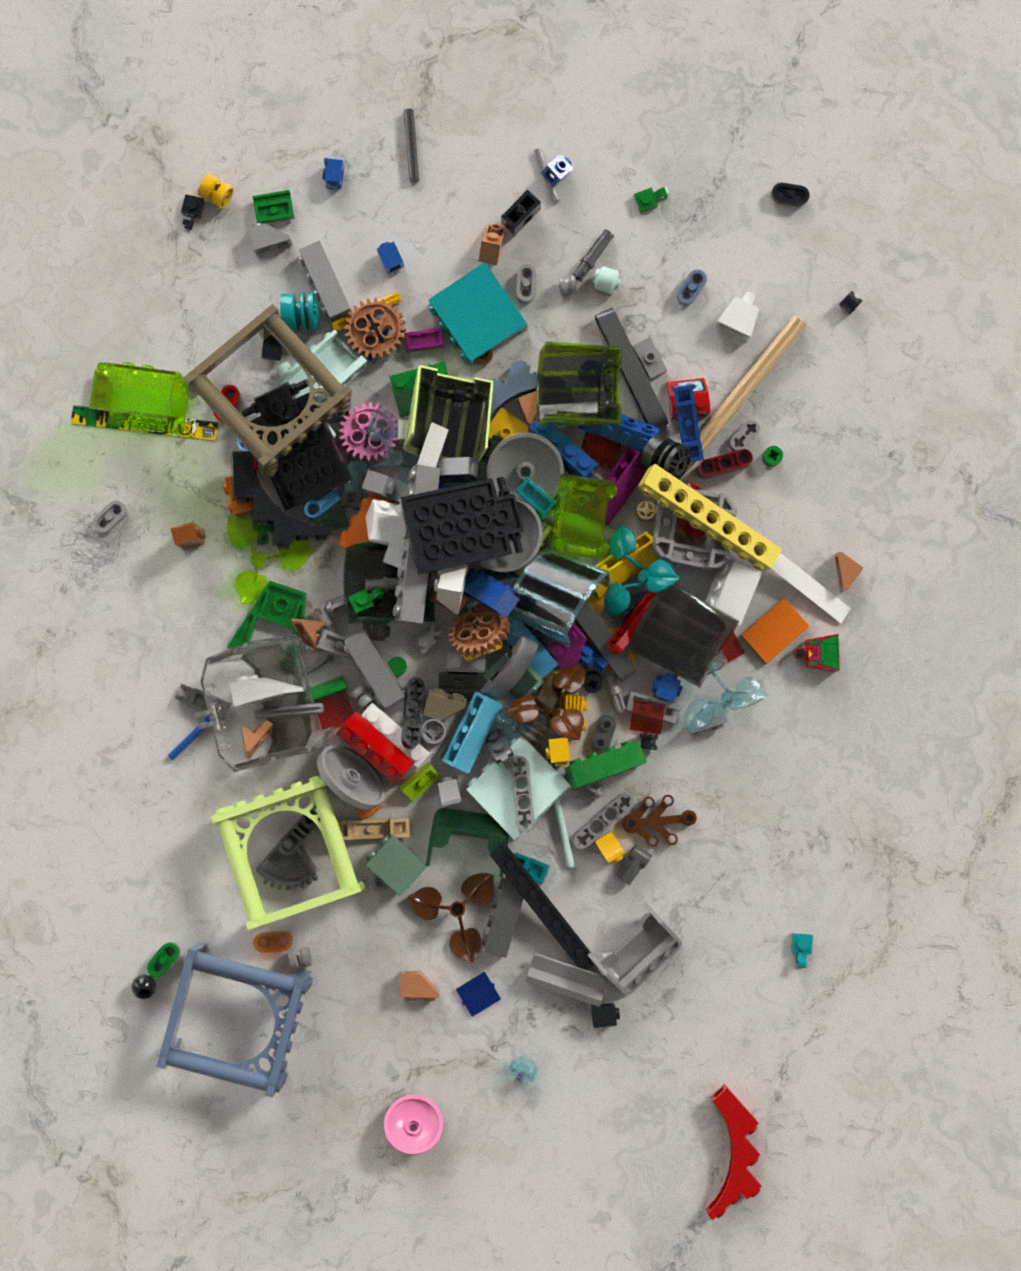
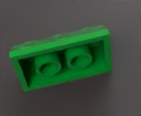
[389,362,455,417]

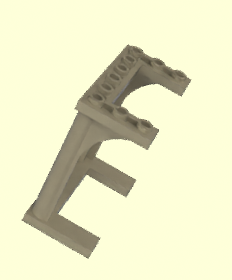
[183,304,352,479]

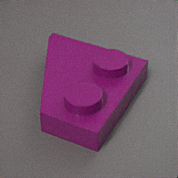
[546,624,587,669]

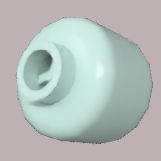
[592,266,622,294]

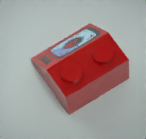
[666,378,711,420]

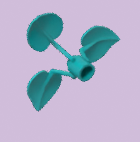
[604,526,679,617]

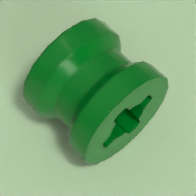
[762,446,783,467]

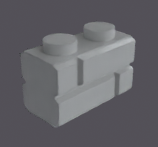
[447,652,486,673]

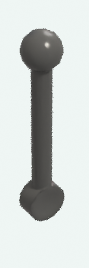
[299,655,334,680]

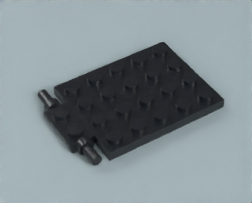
[241,379,353,511]
[399,477,524,575]

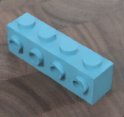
[442,692,503,774]

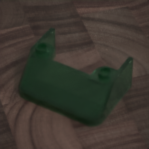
[425,808,509,877]

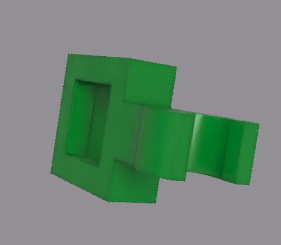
[634,187,669,213]
[348,587,384,616]

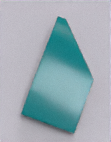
[514,852,551,884]

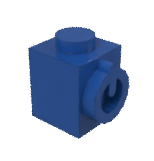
[651,672,683,703]

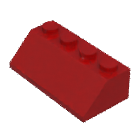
[336,712,414,785]

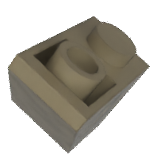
[423,688,467,720]

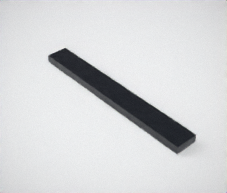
[489,842,595,970]

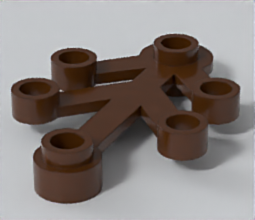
[622,795,697,847]

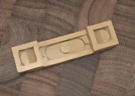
[338,818,410,840]

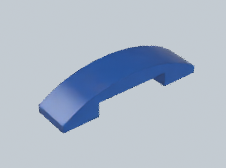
[673,384,704,462]

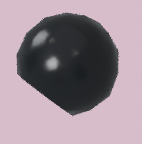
[131,974,157,999]

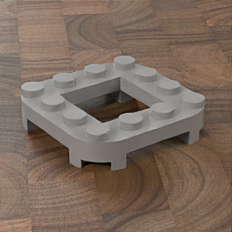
[652,489,737,570]

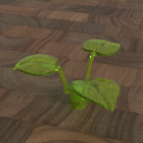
[227,516,313,604]

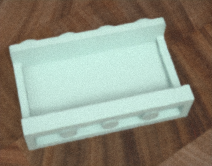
[280,330,367,403]

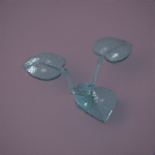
[343,406,419,492]
[685,646,768,733]

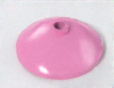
[384,1095,443,1155]

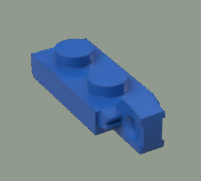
[579,641,608,674]

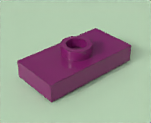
[404,327,444,353]

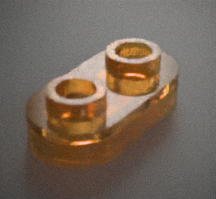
[253,931,293,953]

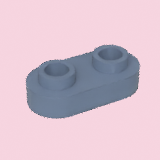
[677,270,707,306]

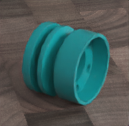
[280,291,319,333]

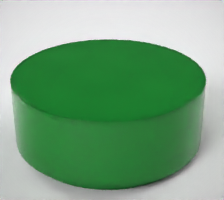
[388,657,407,676]

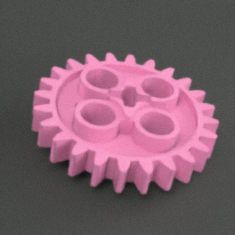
[339,402,399,463]

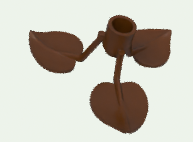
[507,666,586,740]
[407,873,494,964]

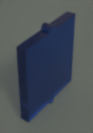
[456,971,501,1017]

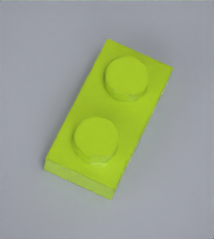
[399,762,442,802]

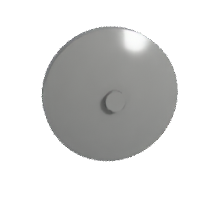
[487,433,564,501]
[478,495,543,573]
[317,745,386,810]

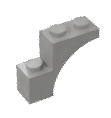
[362,470,409,504]

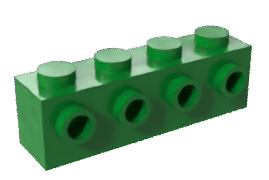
[564,740,647,790]

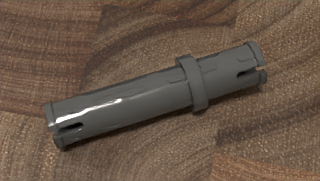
[572,229,614,282]

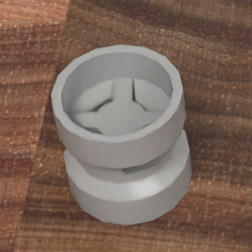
[349,683,375,710]
[288,946,312,969]

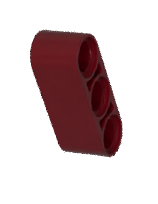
[697,449,753,479]

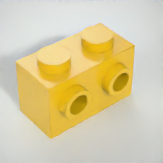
[545,738,571,766]

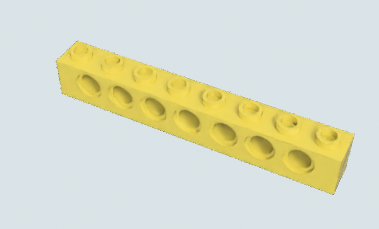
[638,464,782,571]

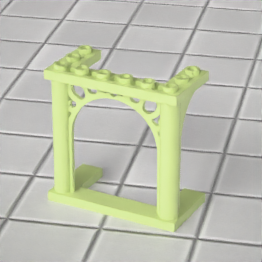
[211,775,367,930]

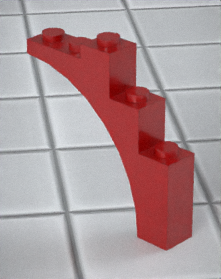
[705,1084,762,1220]

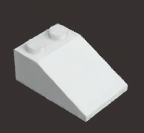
[229,675,304,706]

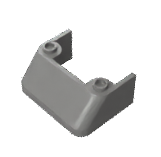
[588,902,682,995]

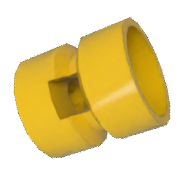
[198,173,234,209]

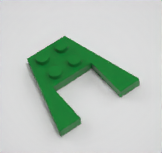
[227,581,307,672]

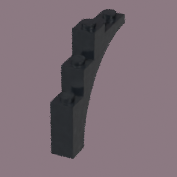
[231,451,332,549]

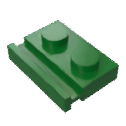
[252,190,295,224]

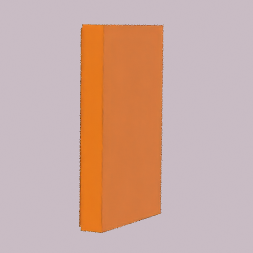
[741,598,809,664]

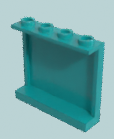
[428,262,527,366]

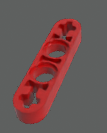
[607,592,661,655]

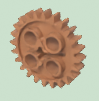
[344,297,406,360]
[448,605,510,658]

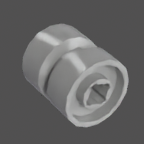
[421,719,447,744]

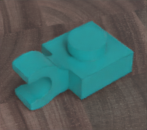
[791,933,813,968]

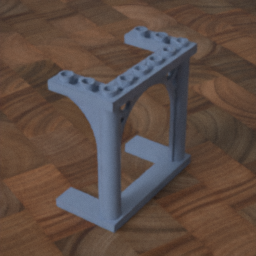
[156,942,313,1098]

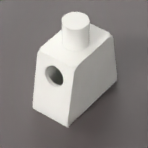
[716,292,759,341]

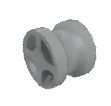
[559,275,577,296]

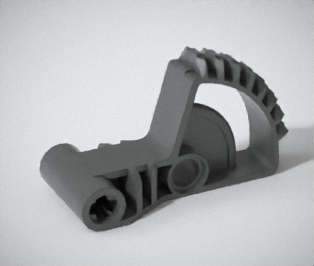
[256,804,321,890]

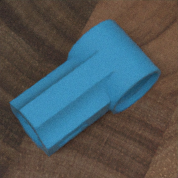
[304,489,341,520]

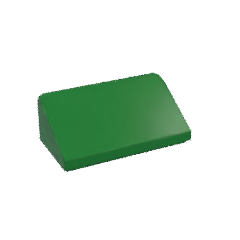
[307,676,347,702]

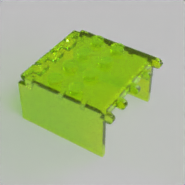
[89,362,196,435]

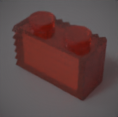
[580,432,622,469]

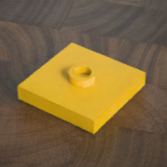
[488,407,529,439]

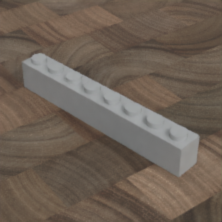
[393,464,440,624]

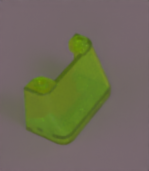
[551,474,617,559]

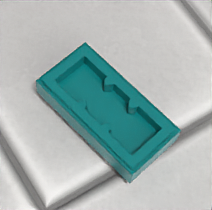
[515,476,557,517]

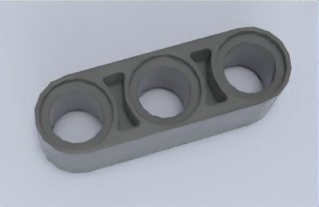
[436,457,479,484]

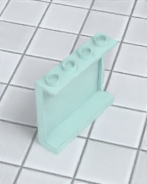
[466,735,571,841]

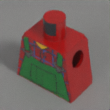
[794,634,840,672]

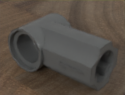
[616,844,652,886]

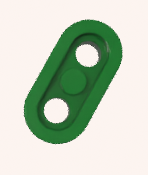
[147,942,180,978]

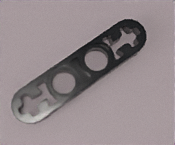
[401,677,425,750]

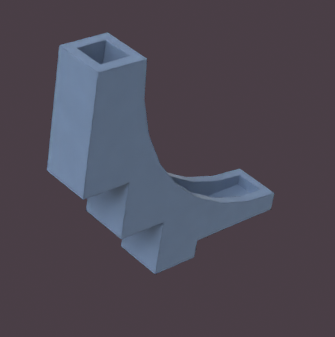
[456,361,566,450]

